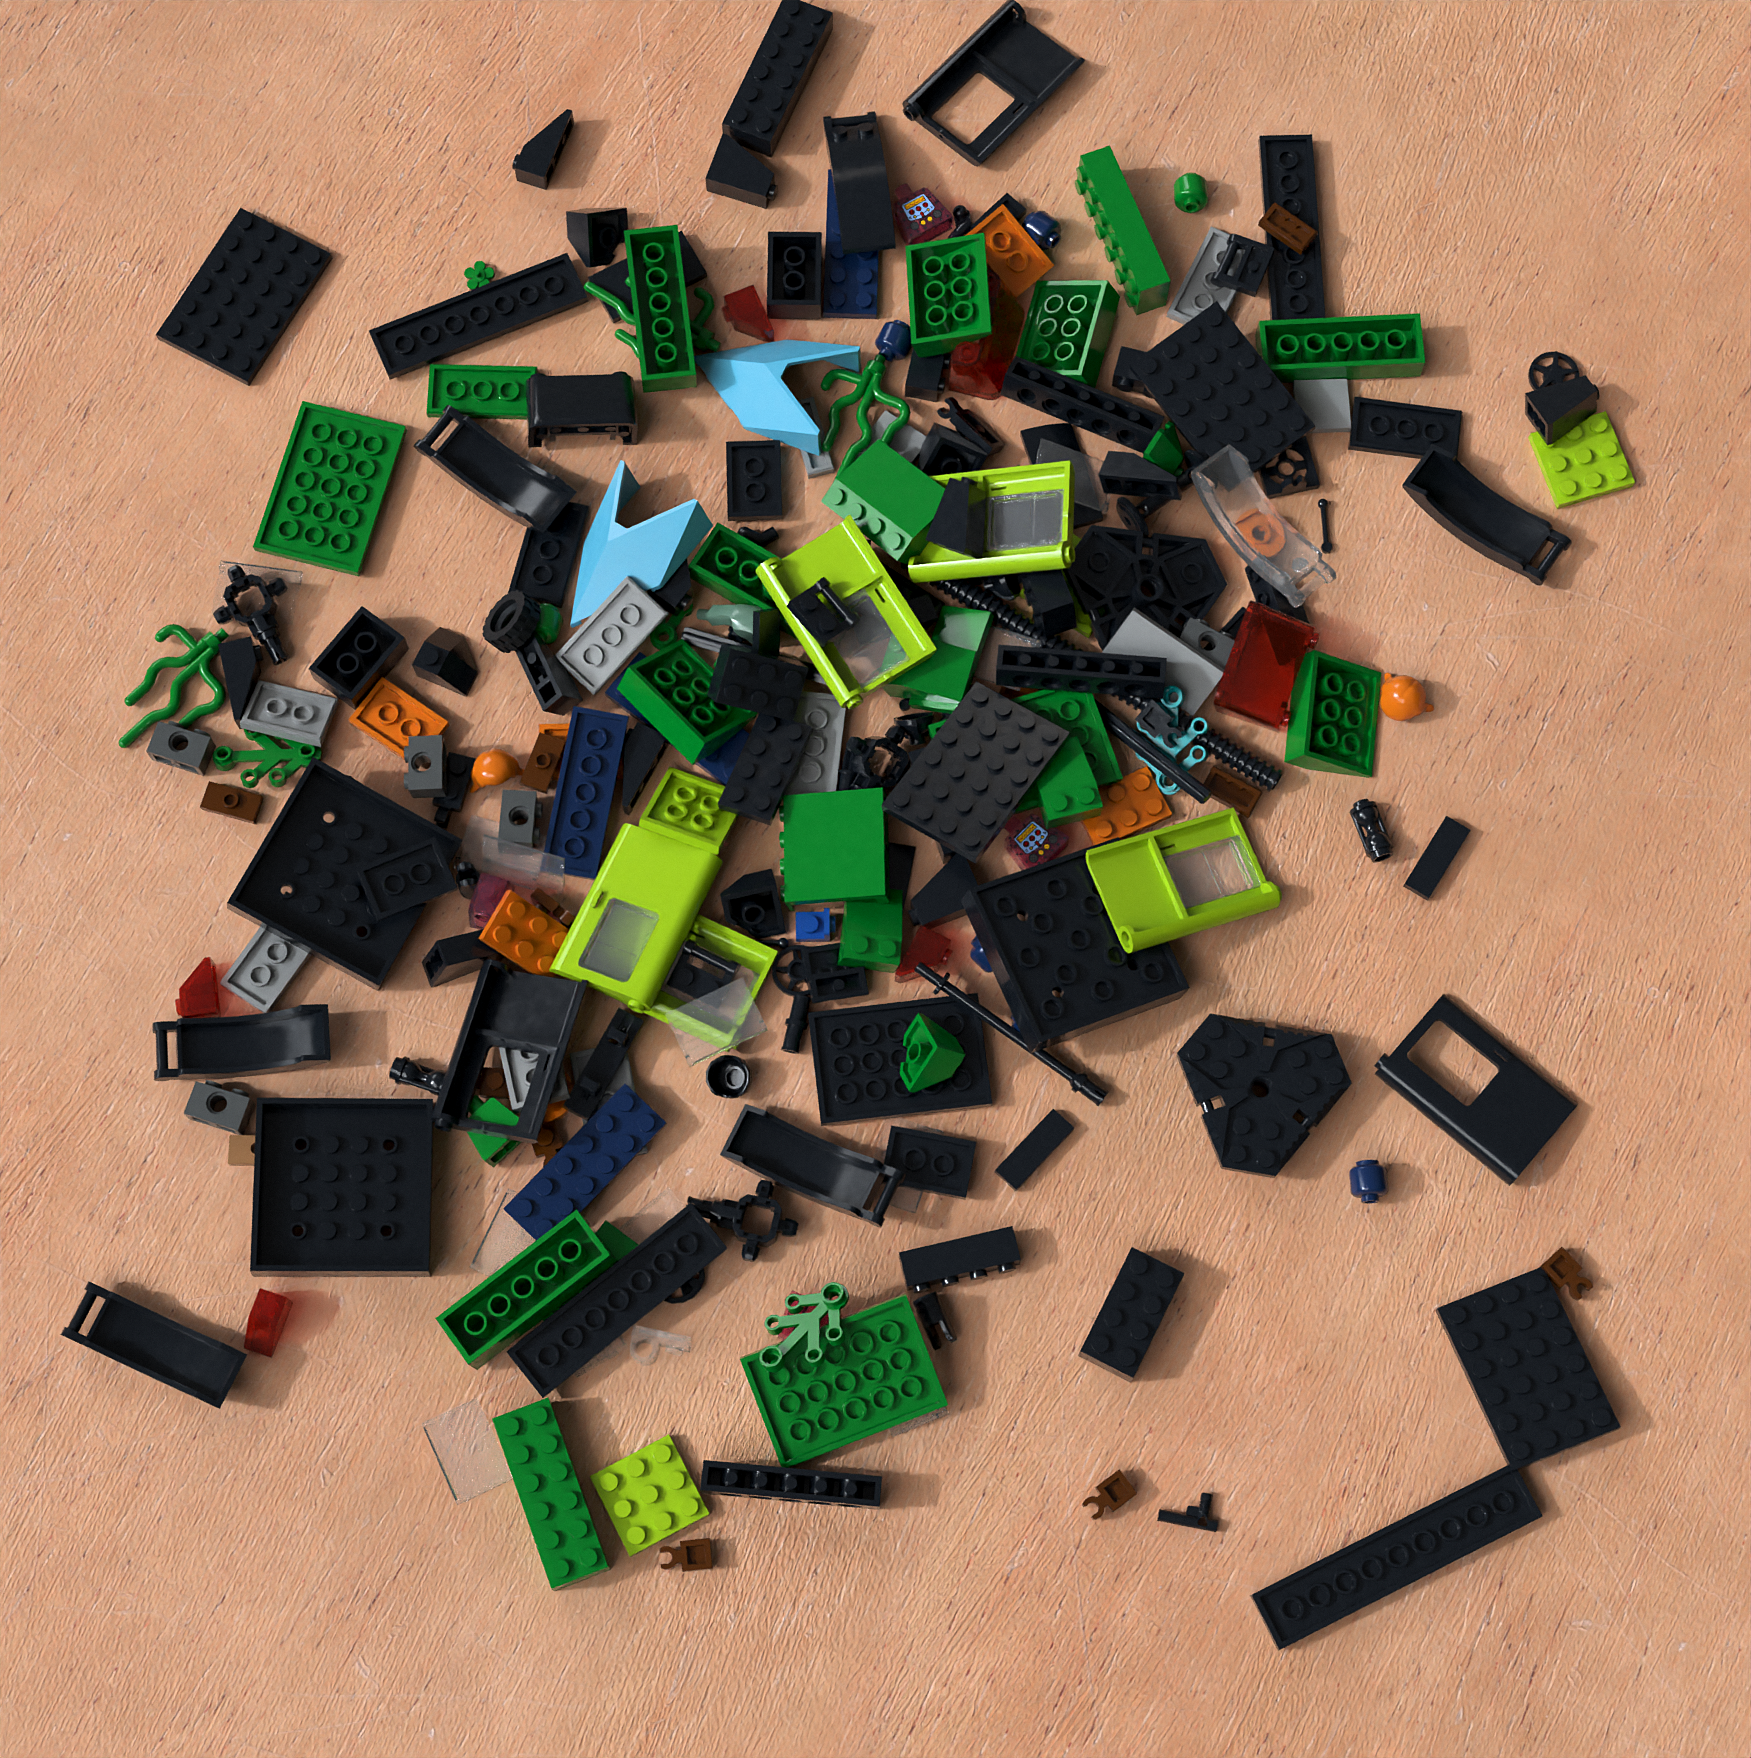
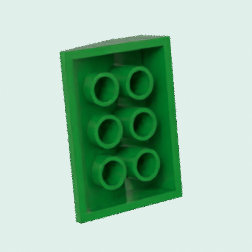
[905,233,992,358]
[1016,280,1120,388]
[821,439,945,565]
[617,639,758,765]
[1284,650,1382,778]

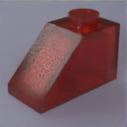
[721,285,774,343]
[895,925,953,983]
[175,957,221,1018]
[244,1288,293,1358]

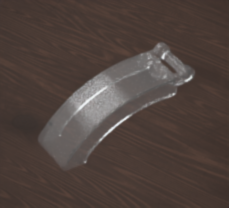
[1191,444,1336,608]

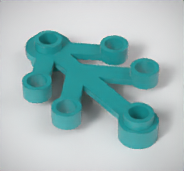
[1135,686,1209,795]

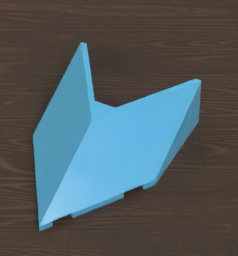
[694,339,861,456]
[570,460,713,628]

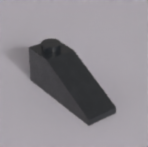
[512,109,574,190]
[1098,451,1182,500]
[515,630,583,716]
[218,636,264,729]
[622,722,669,815]

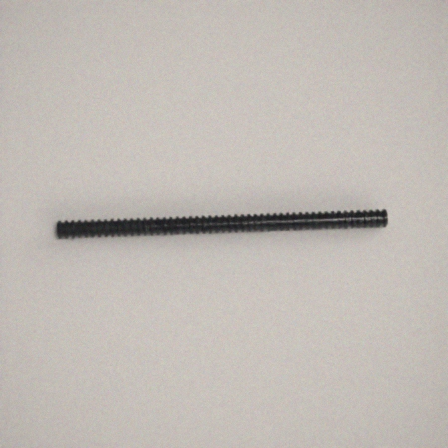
[901,562,1282,792]

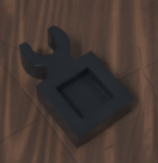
[1135,698,1186,748]

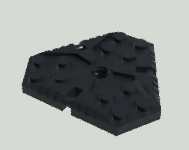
[1063,525,1227,652]
[1176,1013,1352,1178]

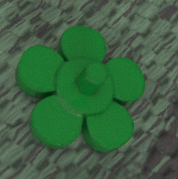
[464,261,495,290]

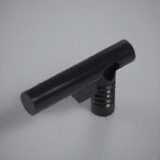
[1157,1493,1218,1532]

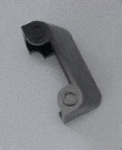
[525,371,638,448]

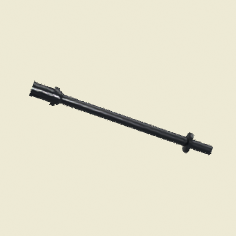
[914,961,1109,1106]

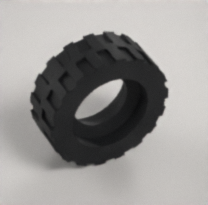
[482,590,541,653]

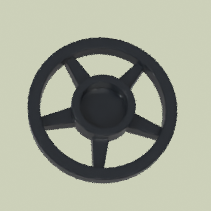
[1528,351,1579,390]
[772,945,810,997]

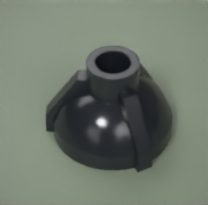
[983,574,1020,601]
[894,712,934,745]

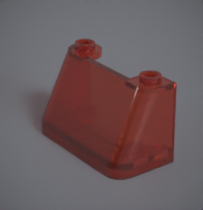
[949,270,1025,400]
[1214,600,1320,733]

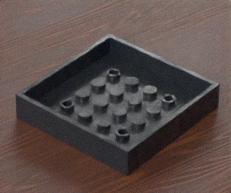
[227,757,463,991]
[961,837,1190,1054]
[250,1098,434,1277]

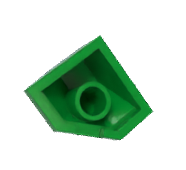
[1143,421,1184,477]
[900,1013,966,1093]

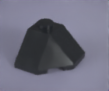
[566,207,628,268]
[917,422,988,476]
[412,627,478,697]
[720,869,786,939]

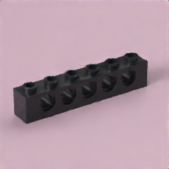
[1000,356,1164,454]
[996,645,1167,699]
[700,1460,882,1510]

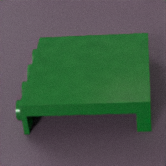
[779,787,890,911]

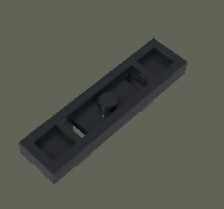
[563,1008,644,1121]

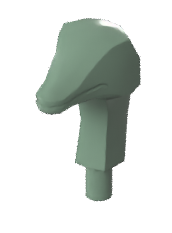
[696,604,763,644]

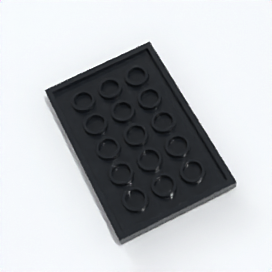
[156,208,333,386]
[1130,301,1315,493]
[882,681,1070,864]
[808,993,992,1126]
[1436,1267,1621,1473]

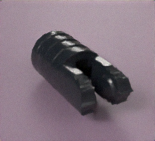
[456,861,484,899]
[913,1291,957,1350]

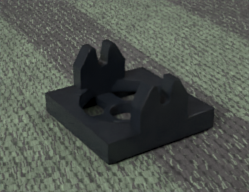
[1258,436,1320,499]

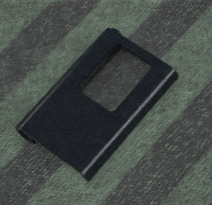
[902,0,1085,167]
[431,959,588,1143]
[1374,994,1578,1186]

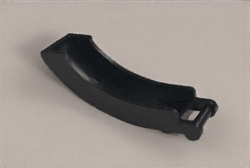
[823,111,896,254]
[414,405,577,534]
[1402,444,1572,586]
[152,1004,331,1081]
[720,1104,907,1228]
[60,1281,247,1409]

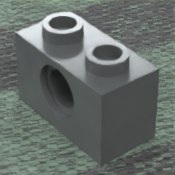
[1179,617,1240,670]
[146,721,216,776]
[404,735,447,798]
[498,790,543,854]
[184,1080,255,1135]

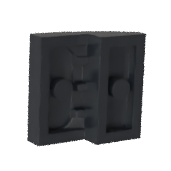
[1020,423,1088,473]
[800,942,869,1004]

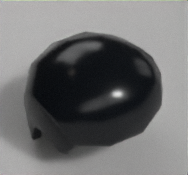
[706,1055,752,1099]

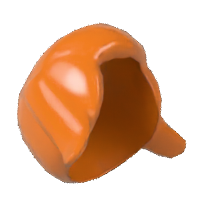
[1380,672,1434,721]
[470,749,524,793]

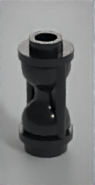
[1349,799,1394,863]
[389,1056,446,1096]

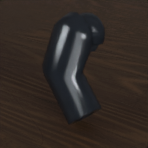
[948,205,972,239]
[737,527,779,548]

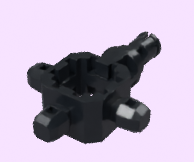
[213,565,290,665]
[846,725,909,790]
[686,1180,799,1262]

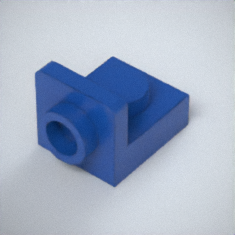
[796,908,835,942]

